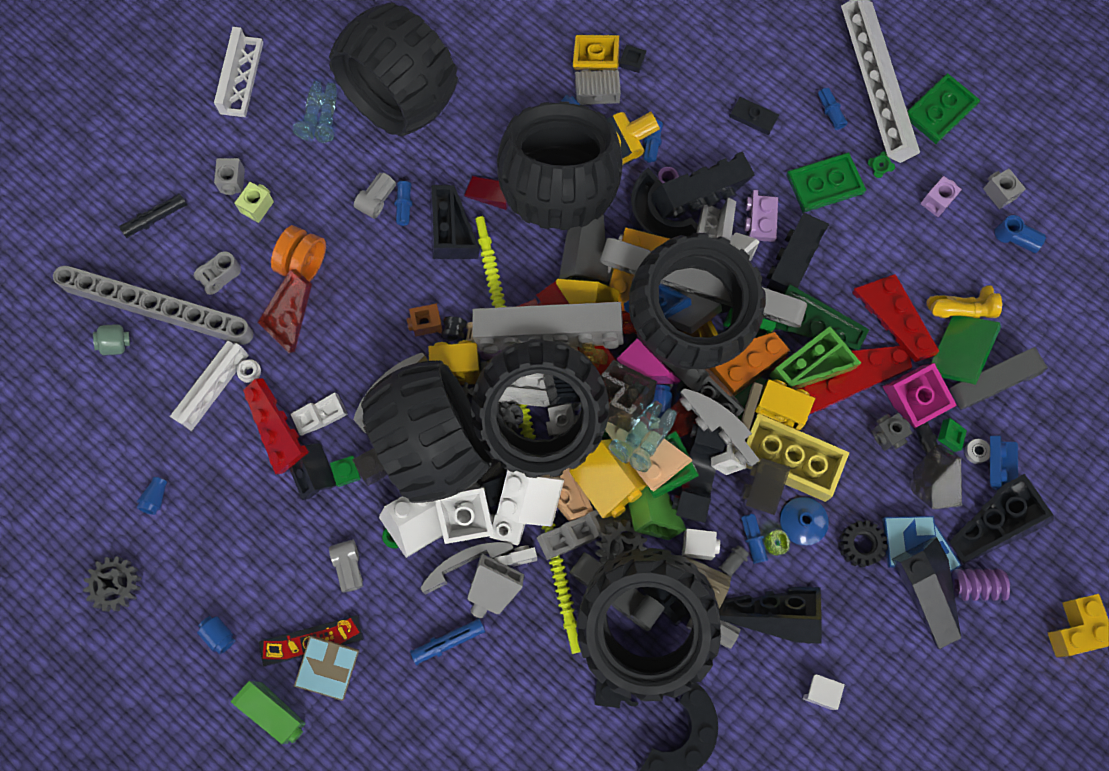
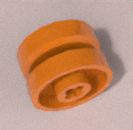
[271,225,326,285]

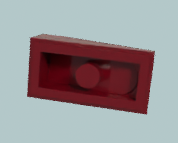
[464,176,508,210]

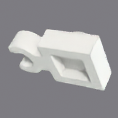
[494,545,537,567]

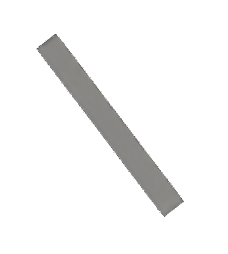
[600,238,807,327]
[53,266,254,345]

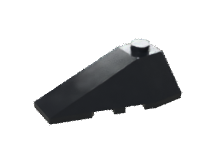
[950,474,1054,564]
[891,536,961,649]
[719,586,822,644]

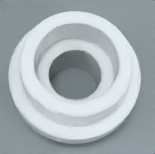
[237,359,261,383]

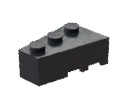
[430,185,480,259]
[766,213,829,294]

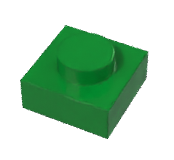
[938,418,967,452]
[330,456,361,487]

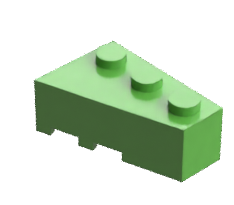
[769,326,861,390]

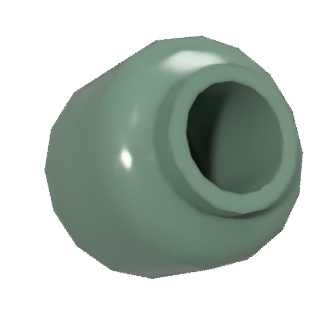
[93,324,130,356]

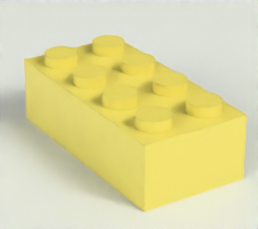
[745,414,850,502]

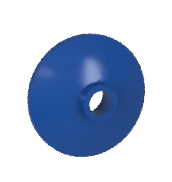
[780,497,829,546]

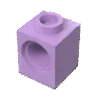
[921,176,962,217]

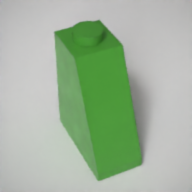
[628,486,686,540]
[230,681,306,744]

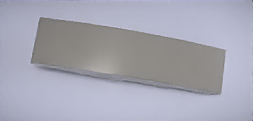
[537,504,632,560]

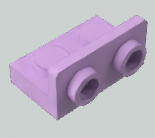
[744,190,778,242]

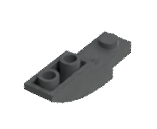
[662,361,745,417]

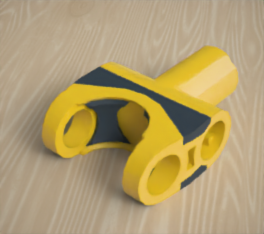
[606,112,660,165]

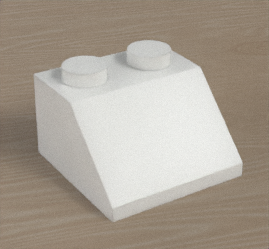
[497,470,564,526]
[379,496,443,558]

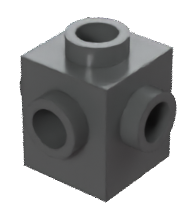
[871,413,912,451]

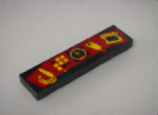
[259,615,364,667]

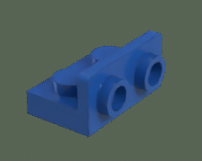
[990,436,1018,490]

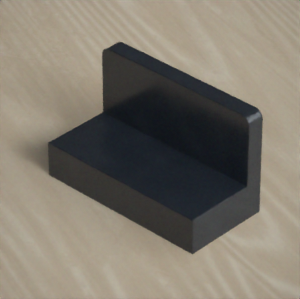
[289,443,337,500]

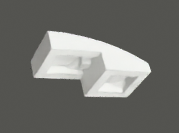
[291,393,348,435]

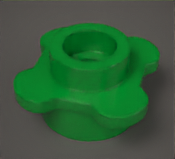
[868,151,895,178]

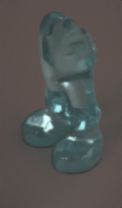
[293,81,337,143]
[608,400,677,472]

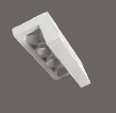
[214,27,263,117]
[697,198,736,241]
[170,341,249,431]
[499,373,582,411]

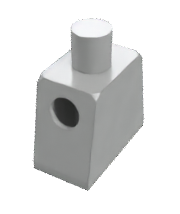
[467,554,524,618]

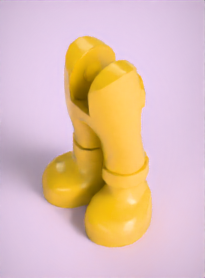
[926,285,1002,318]

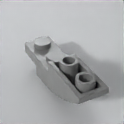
[679,389,759,466]

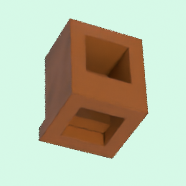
[407,303,443,337]

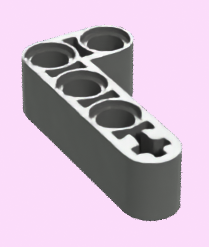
[949,347,1048,410]
[569,552,665,631]

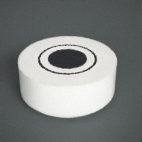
[964,439,990,464]

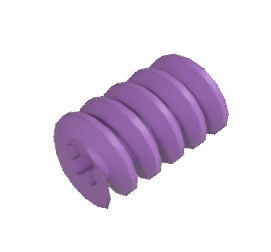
[952,569,1010,601]

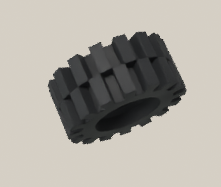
[838,521,888,567]

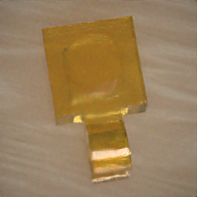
[579,343,608,367]

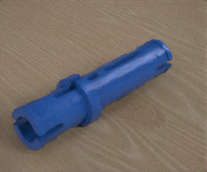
[410,618,485,666]

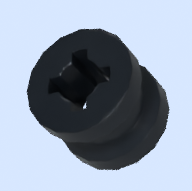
[441,316,467,342]

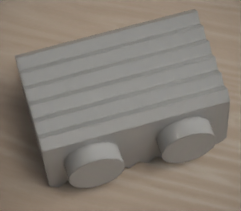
[575,69,621,105]

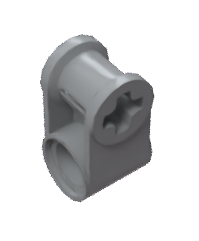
[193,251,241,295]

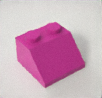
[617,339,681,384]
[883,363,957,428]

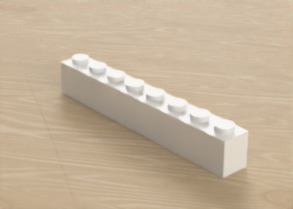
[841,0,920,163]

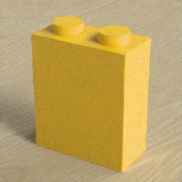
[569,439,647,518]

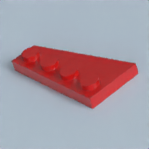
[852,274,939,362]
[243,378,309,475]

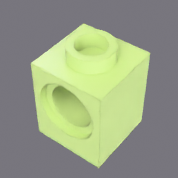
[235,182,274,223]

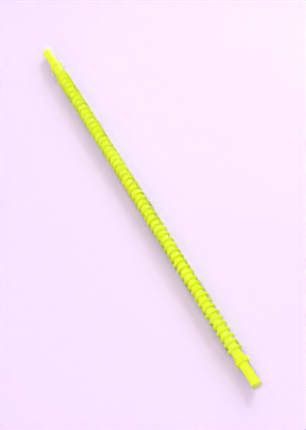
[475,216,581,654]

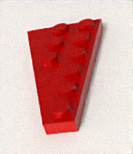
[770,346,912,415]

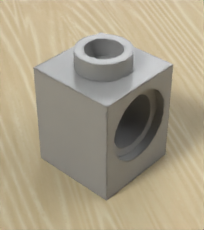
[214,158,245,195]
[983,169,1026,210]

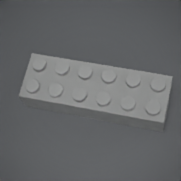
[473,302,624,354]

